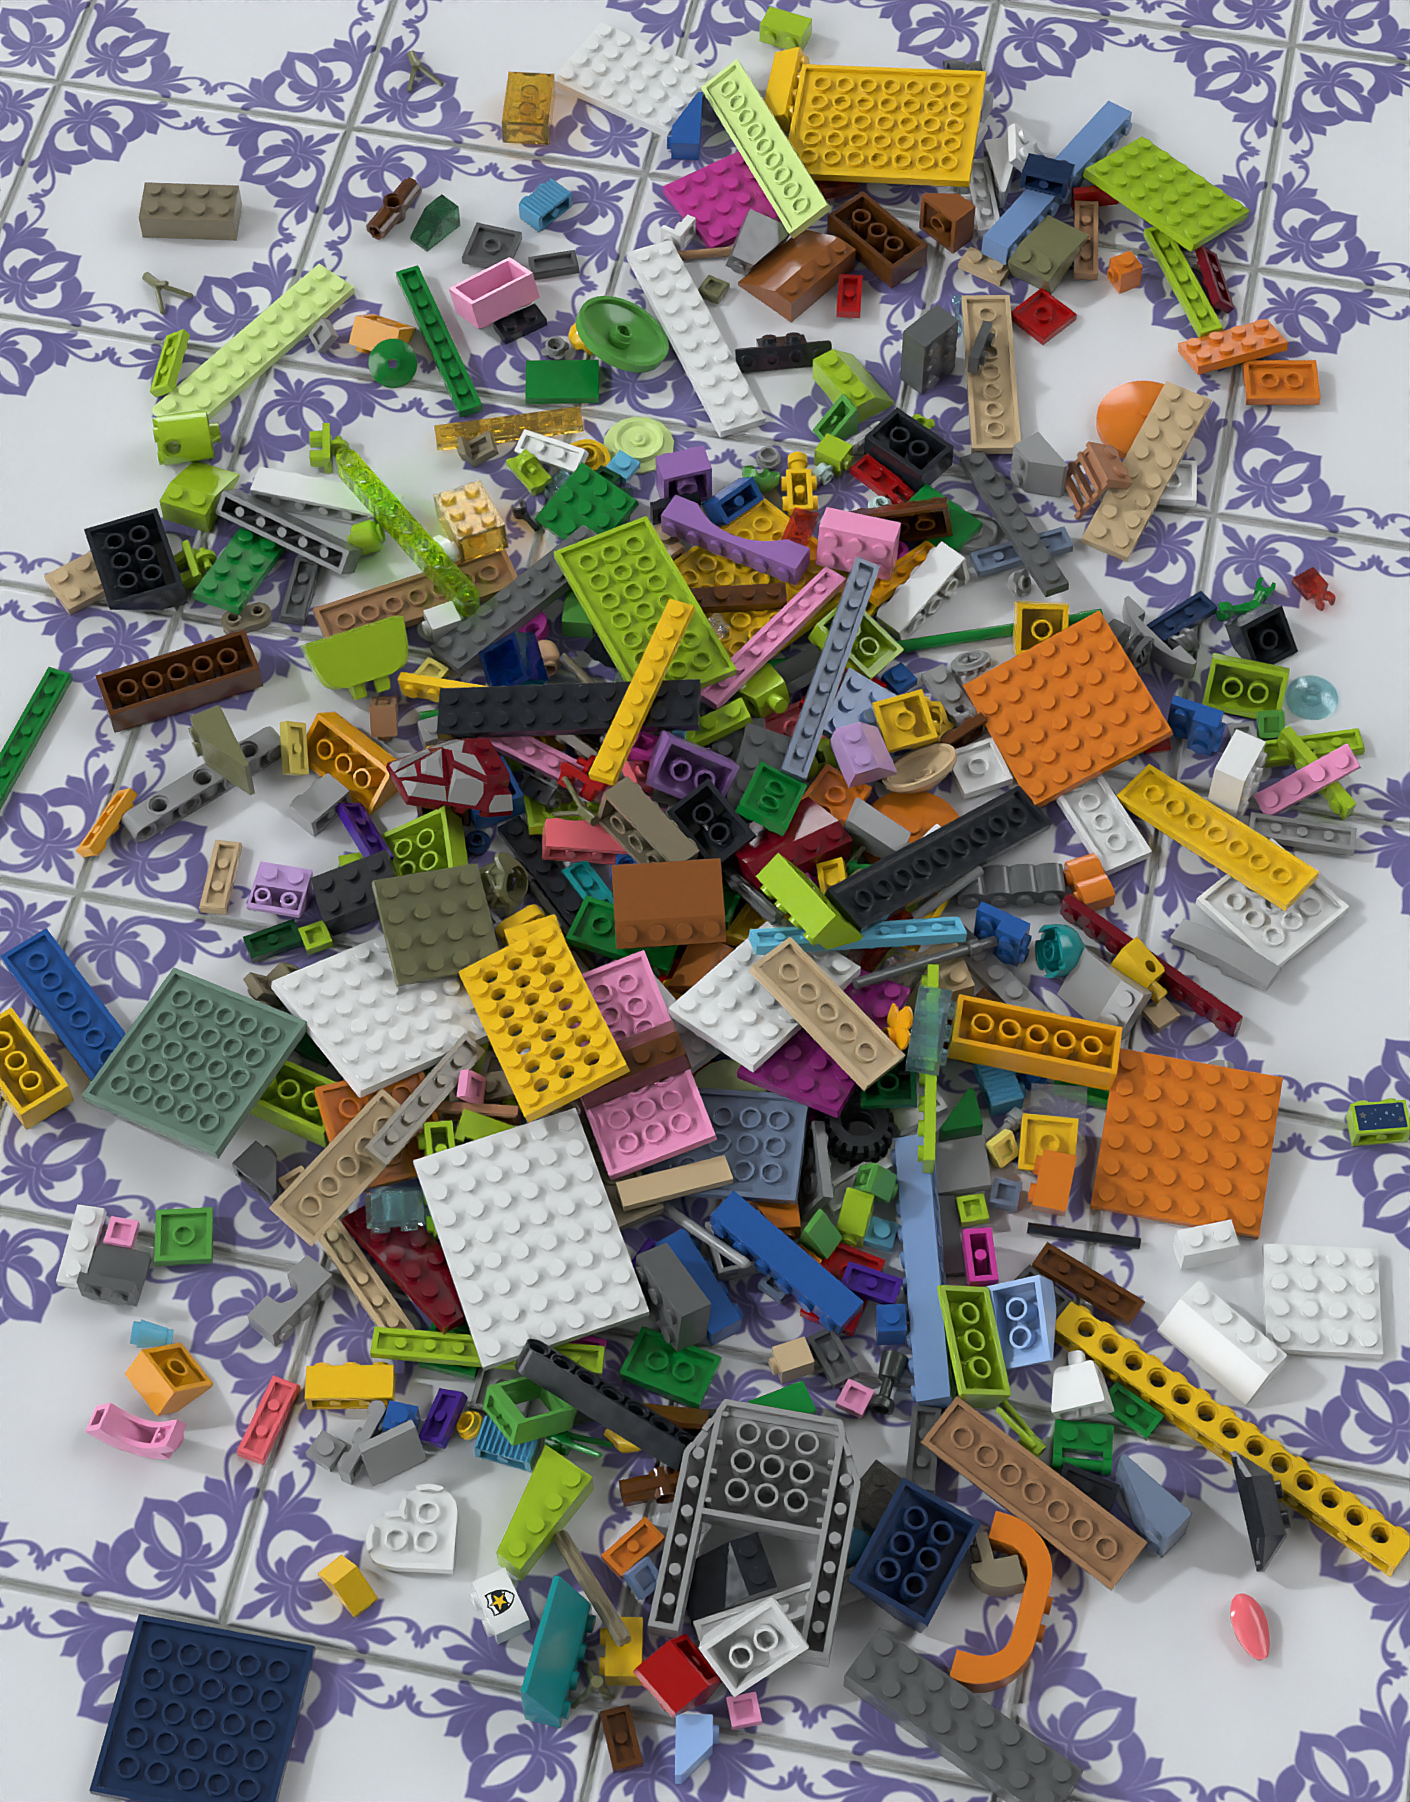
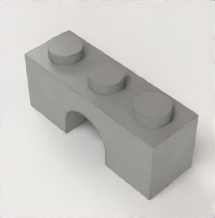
[247,1255,335,1347]

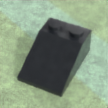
[667,778,757,865]
[686,1532,778,1627]

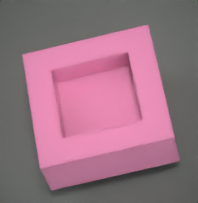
[457,1069,487,1104]
[104,1216,140,1249]
[835,1378,875,1419]
[726,1692,762,1730]

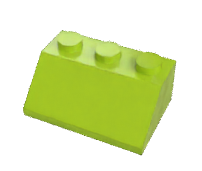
[812,349,894,424]
[1202,653,1290,719]

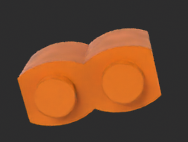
[1063,853,1115,911]

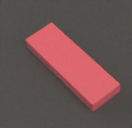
[236,1375,300,1465]

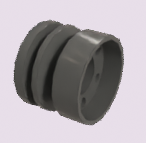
[1108,619,1155,676]

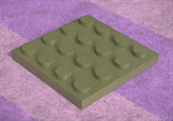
[372,863,499,987]

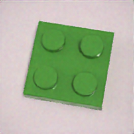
[154,1207,214,1266]

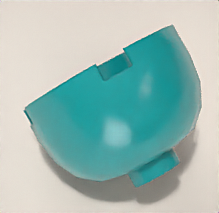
[1035,924,1085,978]

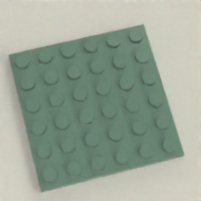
[81,968,307,1159]

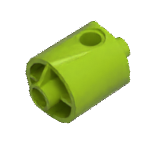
[152,409,222,466]

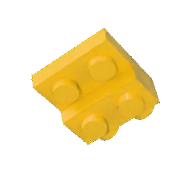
[872,689,940,753]

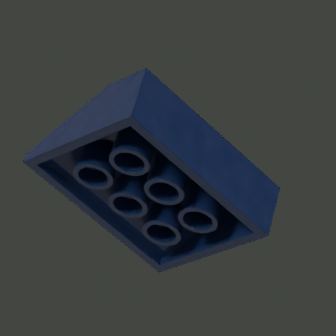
[847,1477,982,1633]

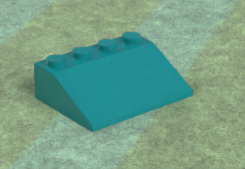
[520,1575,596,1728]

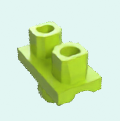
[309,423,349,474]
[506,449,552,496]
[173,539,217,589]

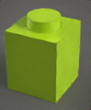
[814,433,854,477]

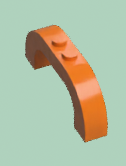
[949,1511,1054,1693]

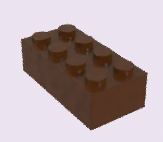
[827,191,928,289]

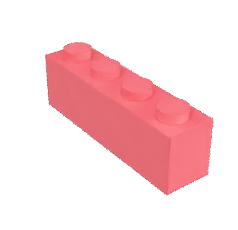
[542,818,628,864]

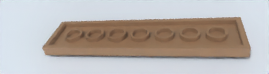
[313,546,518,638]
[921,1396,1148,1591]

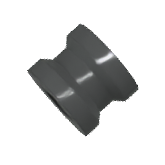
[1167,628,1200,653]

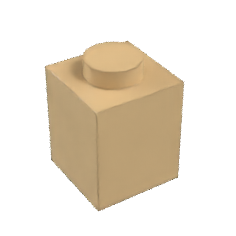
[768,1336,815,1384]

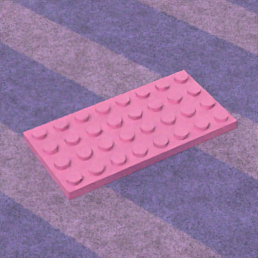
[553,950,717,1181]

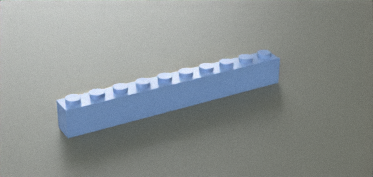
[981,100,1132,265]
[891,1134,957,1409]

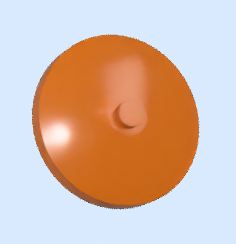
[1096,381,1165,459]
[861,791,959,864]

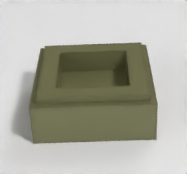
[698,275,730,305]

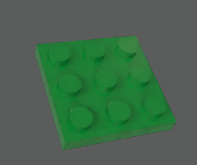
[534,462,639,541]

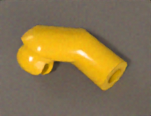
[603,1428,641,1453]

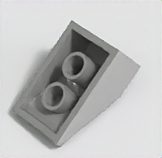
[1057,948,1153,1040]

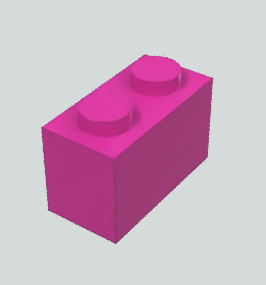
[961,1227,999,1287]

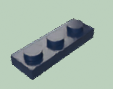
[1146,591,1217,644]

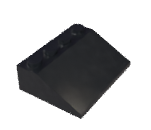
[84,508,188,610]

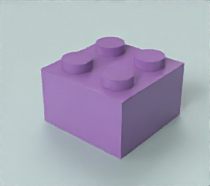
[655,445,712,502]

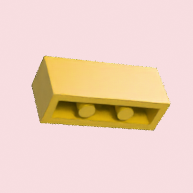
[305,1362,396,1410]

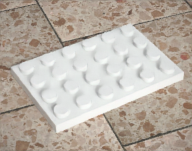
[551,22,717,138]
[668,918,861,1072]

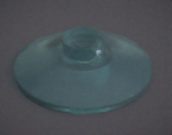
[1286,675,1338,720]

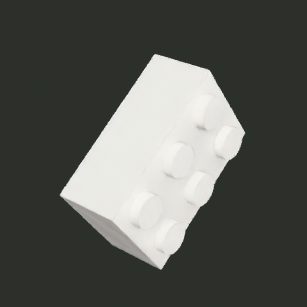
[1207,729,1267,819]

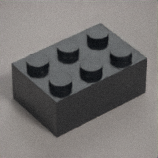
[864,407,954,492]
[310,850,398,936]

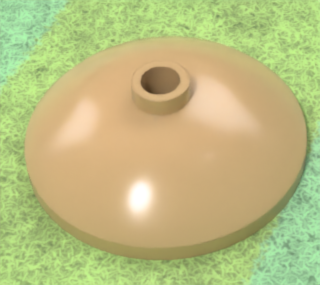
[882,743,957,793]

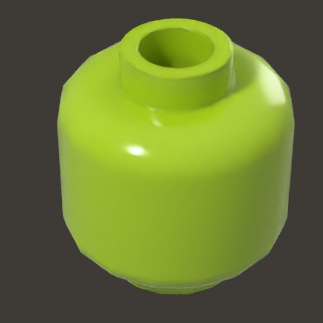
[347,520,386,555]

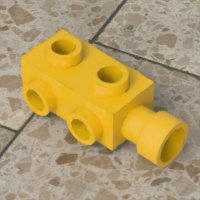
[781,452,818,522]

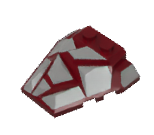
[386,738,513,817]

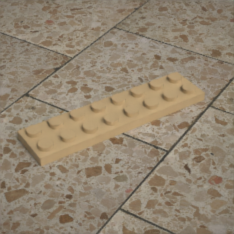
[961,295,1021,454]
[1081,381,1212,562]

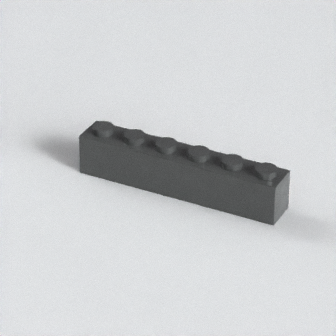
[215,489,363,574]

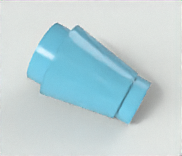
[130,1319,174,1348]

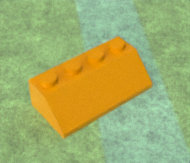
[306,712,398,815]

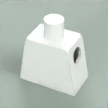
[1051,1350,1114,1421]

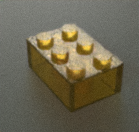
[501,71,556,145]
[433,480,509,563]

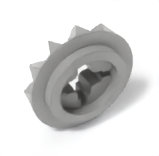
[950,650,991,677]

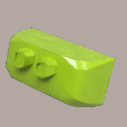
[299,615,408,700]

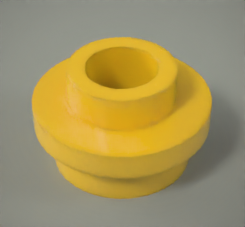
[456,1411,483,1440]

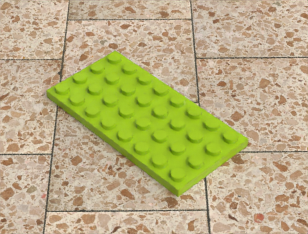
[554,515,737,689]

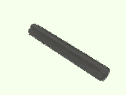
[721,866,784,926]

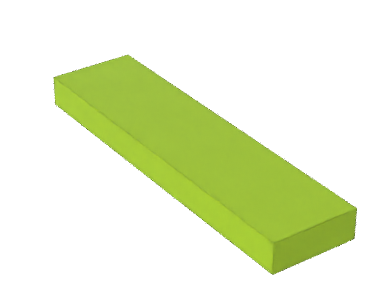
[1264,728,1365,768]

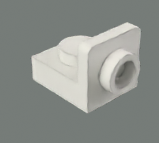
[660,214,696,251]

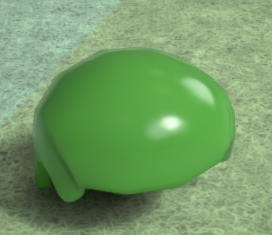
[742,465,781,494]

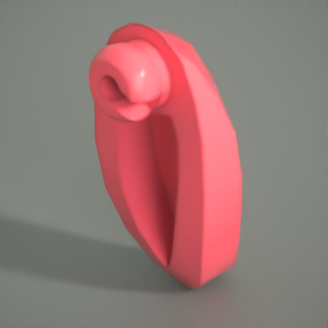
[1230,1593,1270,1661]

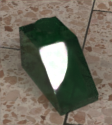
[410,194,461,252]

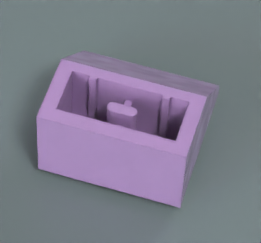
[247,861,314,918]

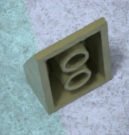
[1008,215,1089,295]
[188,705,255,795]

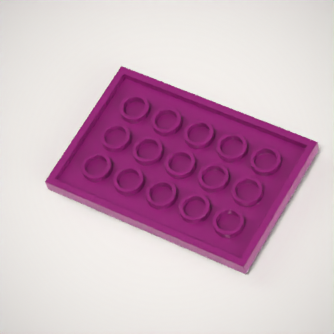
[737,970,911,1118]

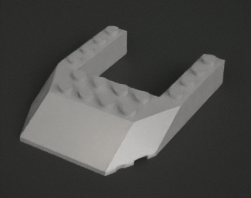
[648,1399,861,1668]

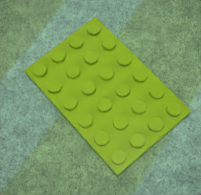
[1083,136,1250,252]

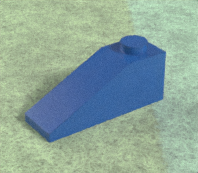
[667,92,703,160]

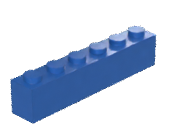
[710,1191,864,1335]

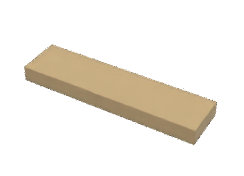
[616,1155,733,1211]

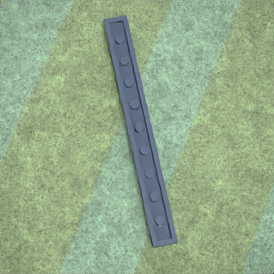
[780,556,880,783]

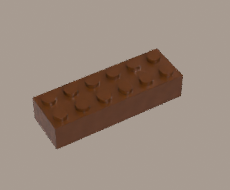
[95,629,263,733]

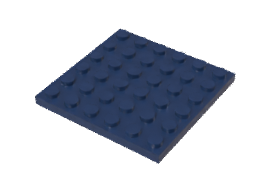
[89,1614,316,1802]

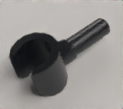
[511,499,539,532]

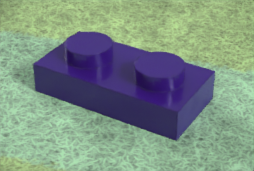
[841,1261,903,1305]
[418,1388,468,1449]

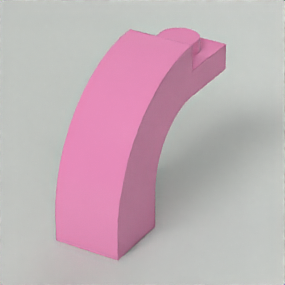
[85,1403,187,1460]

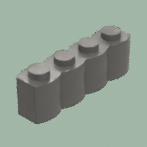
[956,863,1066,909]

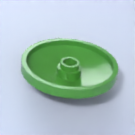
[576,296,669,373]

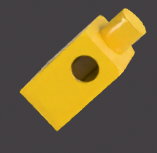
[1111,936,1168,1004]

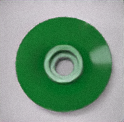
[369,339,417,388]

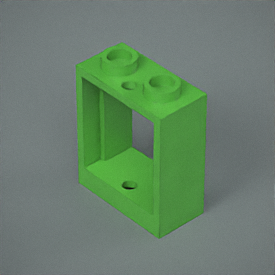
[483,1376,577,1446]

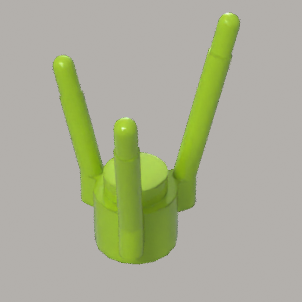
[996,1400,1046,1458]

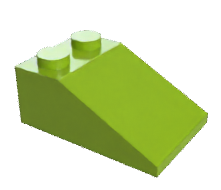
[159,461,240,533]
[808,606,904,680]

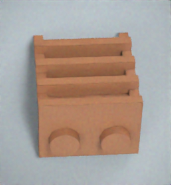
[1065,441,1133,520]

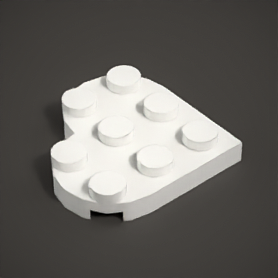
[366,1483,458,1574]

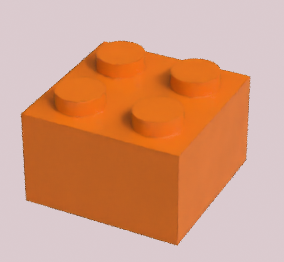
[1027,1149,1077,1217]

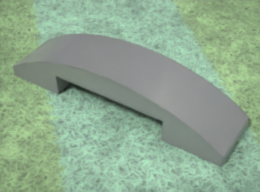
[1122,596,1197,679]

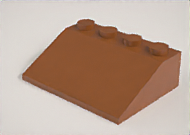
[738,230,856,323]
[611,858,726,949]

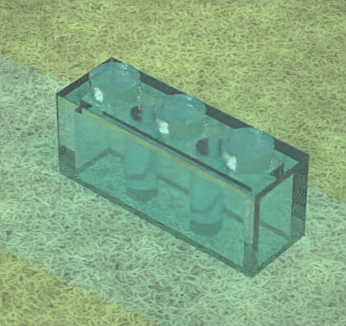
[905,985,956,1076]

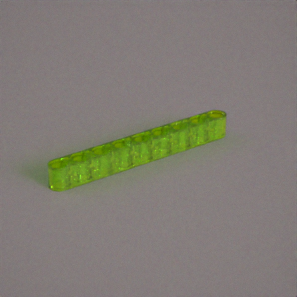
[336,449,480,617]

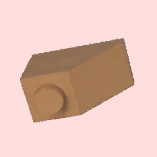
[369,695,398,741]

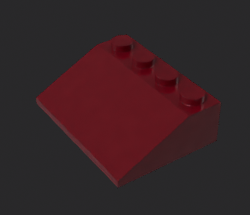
[729,796,853,897]

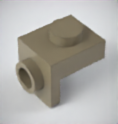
[457,430,499,467]

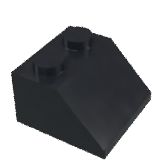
[1224,603,1298,665]

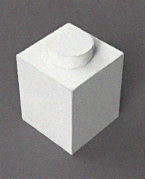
[421,601,461,644]

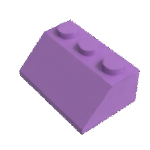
[646,730,739,800]

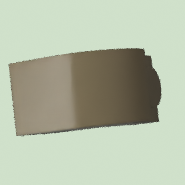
[243,962,299,1009]
[969,1531,1025,1597]

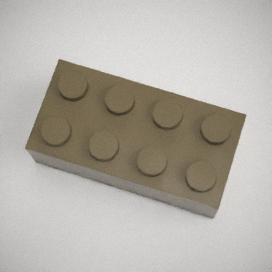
[139,182,242,241]
[597,776,700,863]

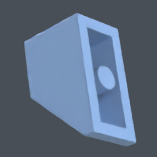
[675,1714,719,1784]

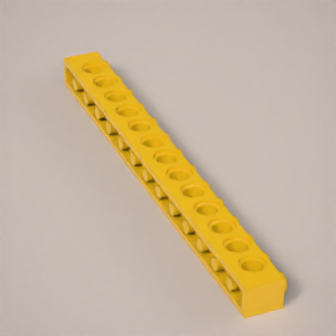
[1054,1301,1410,1577]

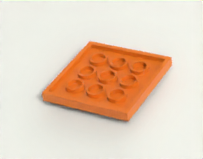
[314,1071,439,1192]

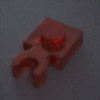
[1291,567,1336,611]

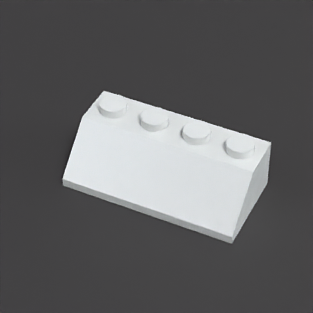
[1157,1280,1288,1407]

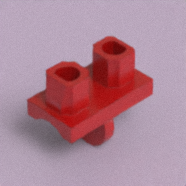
[557,755,608,802]

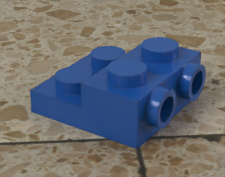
[1167,695,1226,756]
[974,901,1032,967]

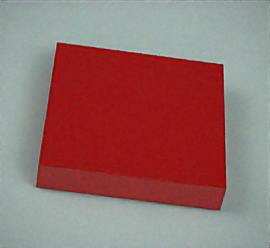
[1011,288,1077,345]

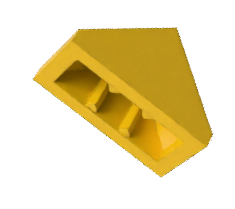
[318,1555,379,1618]

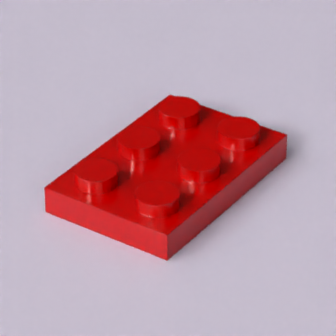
[800,1242,886,1337]

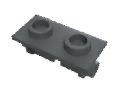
[518,768,571,809]

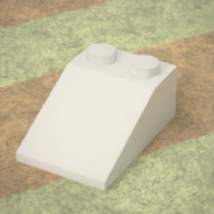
[699,1597,809,1697]

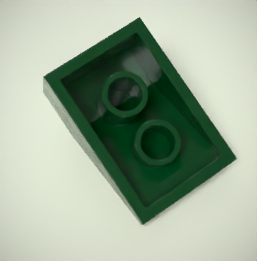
[860,1036,917,1109]

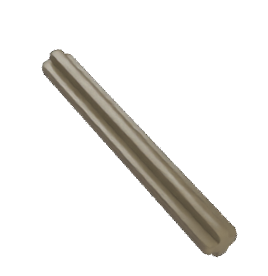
[553,1530,631,1647]

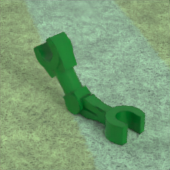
[1215,577,1276,622]

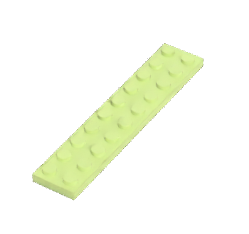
[701,59,832,239]
[152,264,355,420]

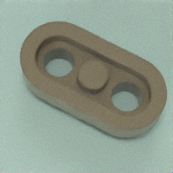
[221,602,272,634]

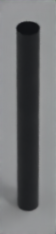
[1027,1222,1141,1249]

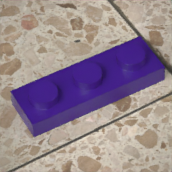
[335,803,394,861]

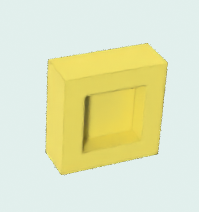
[414,656,450,679]
[985,1129,1019,1169]

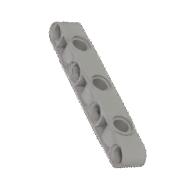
[121,726,282,842]

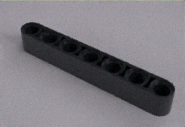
[514,1339,696,1471]

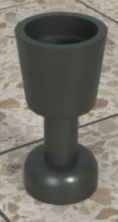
[868,1350,909,1415]

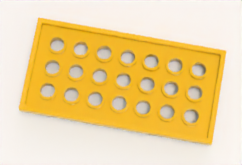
[458,922,630,1124]

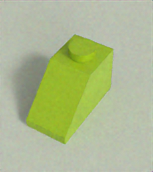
[836,1187,875,1249]

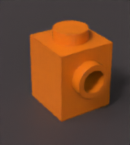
[1107,250,1143,294]

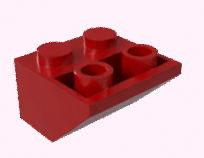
[633,1633,723,1718]

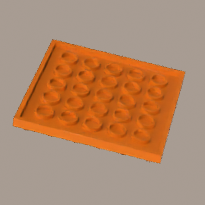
[963,610,1173,808]
[1090,1048,1283,1239]

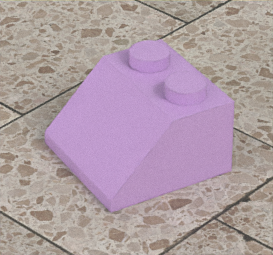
[829,722,897,788]

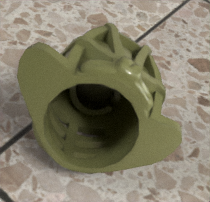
[479,852,528,918]

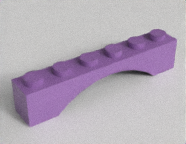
[661,495,810,585]

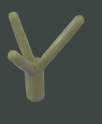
[407,50,444,92]
[142,272,193,314]
[552,776,599,826]
[571,1662,614,1709]

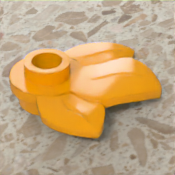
[882,1003,913,1051]

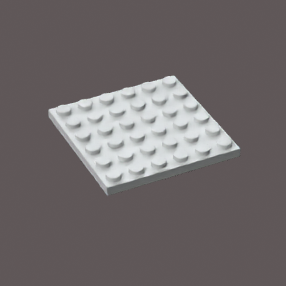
[271,935,490,1098]

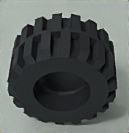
[824,1090,894,1167]

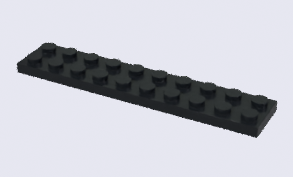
[437,679,701,739]
[824,785,1053,933]

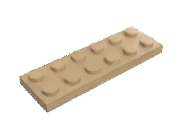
[749,937,905,1091]
[269,1088,423,1247]

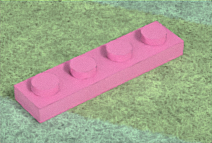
[1253,744,1361,816]

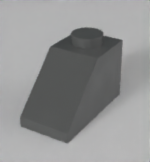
[232,1141,279,1205]

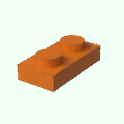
[601,1517,665,1580]

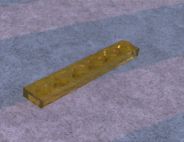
[434,406,584,451]

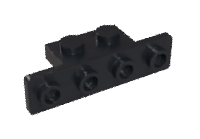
[735,332,832,373]

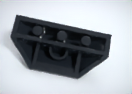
[1230,1451,1291,1572]

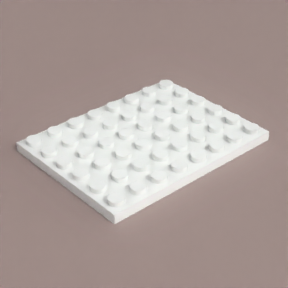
[413,1108,649,1371]

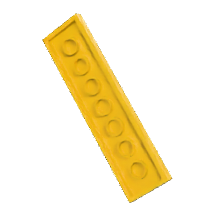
[1116,764,1319,912]

